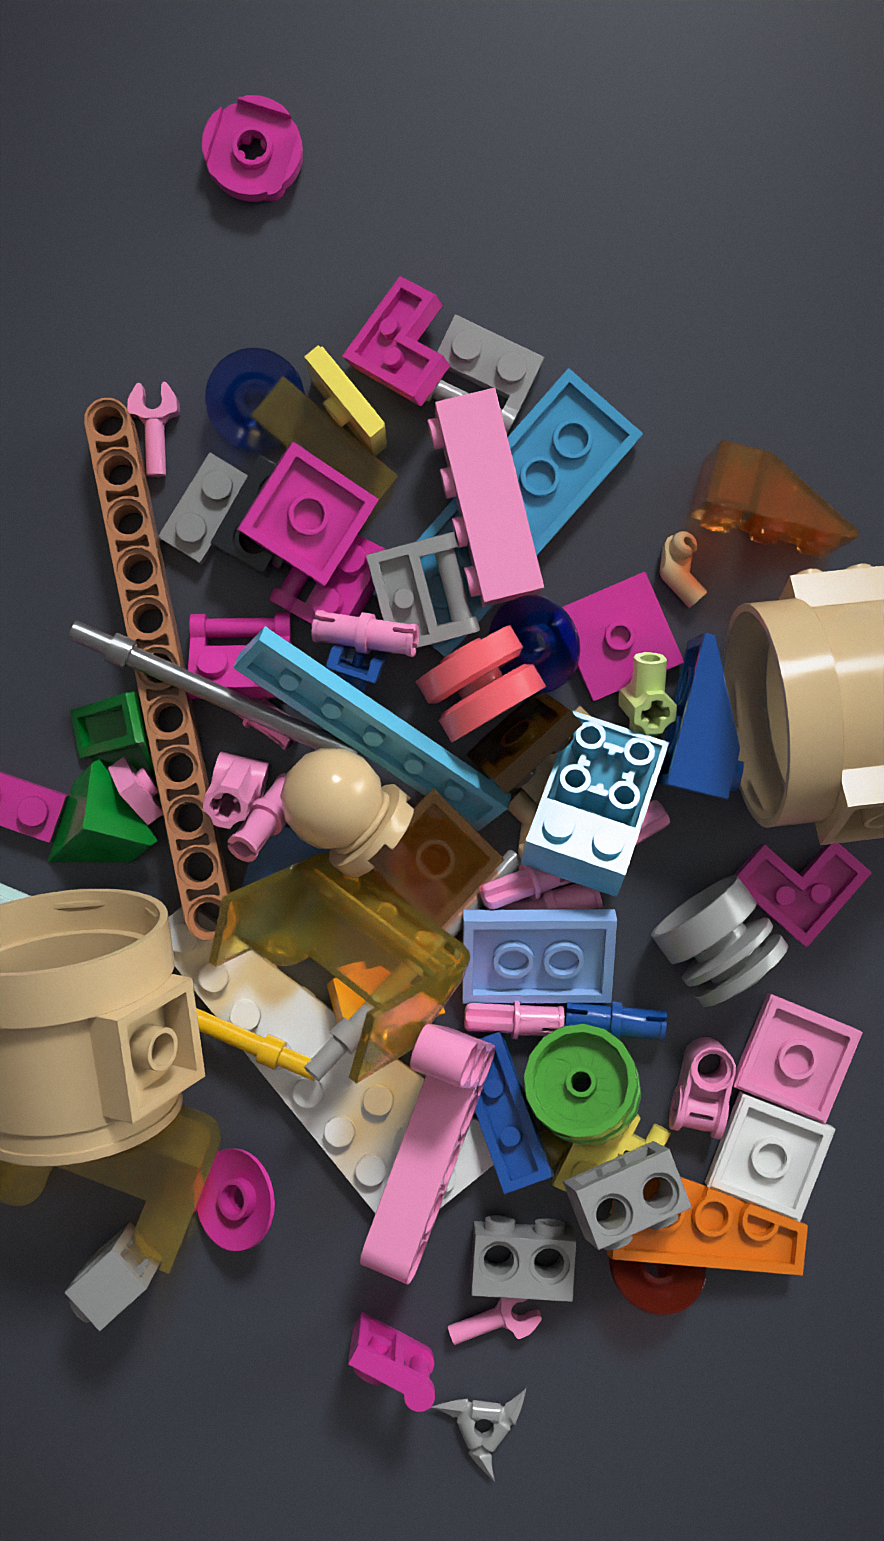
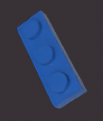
[475,1032,554,1194]

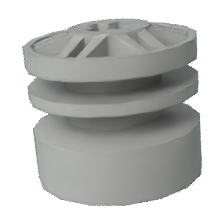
[650,875,788,1007]

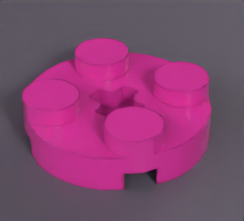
[202,95,303,202]

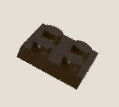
[466,690,583,794]

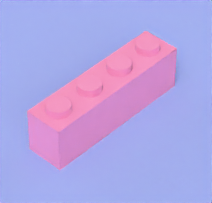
[427,388,544,607]

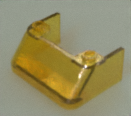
[209,853,470,1084]

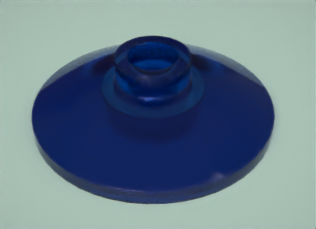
[205,348,306,450]
[489,595,580,694]

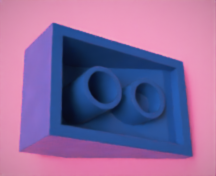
[656,633,744,799]

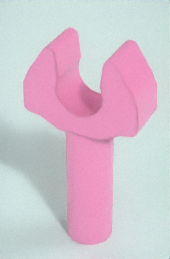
[127,382,180,477]
[448,1297,542,1345]

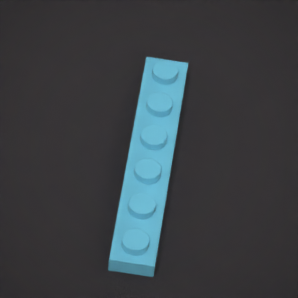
[233,627,512,831]

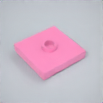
[733,992,863,1124]

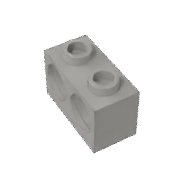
[563,1141,692,1251]
[470,1215,576,1302]
[65,1222,163,1331]

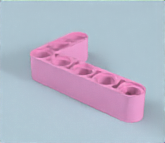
[360,1024,496,1285]

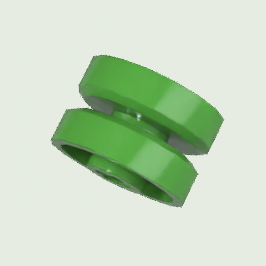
[524,1024,642,1147]

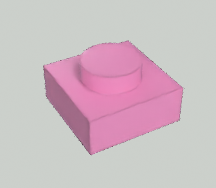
[108,756,163,825]

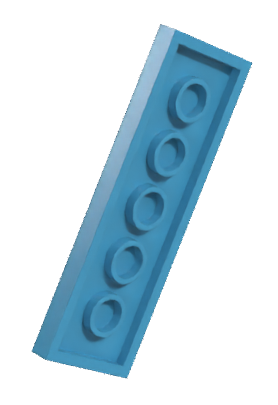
[372,368,643,658]

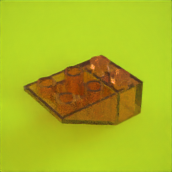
[689,440,859,557]

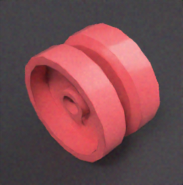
[415,625,546,743]

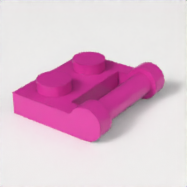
[268,535,386,625]
[188,612,292,699]
[348,1311,435,1412]

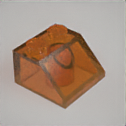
[363,788,505,935]

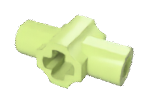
[619,652,677,740]

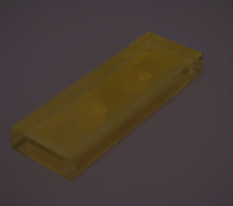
[250,376,398,499]

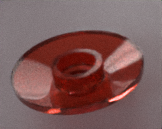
[609,1257,706,1316]

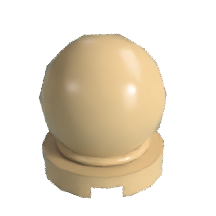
[280,748,414,878]

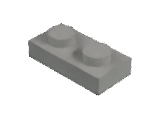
[158,453,248,565]

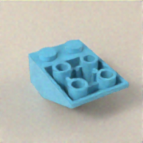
[521,711,669,897]

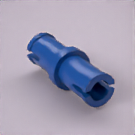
[565,1001,667,1042]

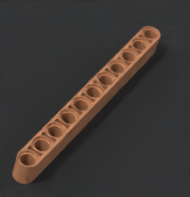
[84,398,235,940]

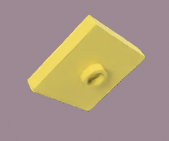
[304,345,387,458]

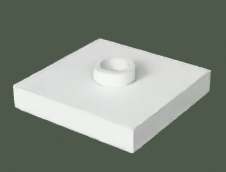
[704,1091,836,1222]

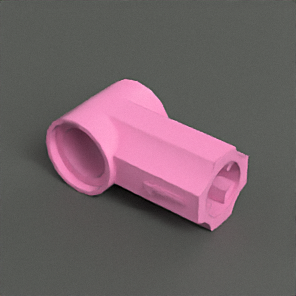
[202,751,270,829]

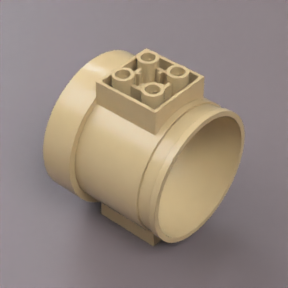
[723,564,884,845]
[0,889,205,1166]

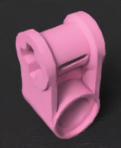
[669,1037,736,1139]

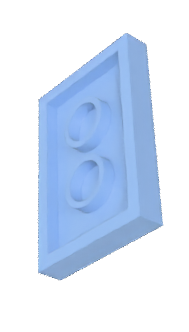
[462,909,617,1004]

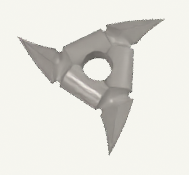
[430,1387,527,1481]

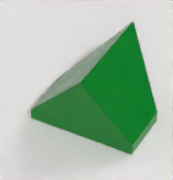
[69,692,157,781]
[47,759,158,862]

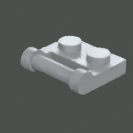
[426,314,544,436]
[366,531,480,654]

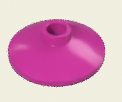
[195,1148,275,1252]

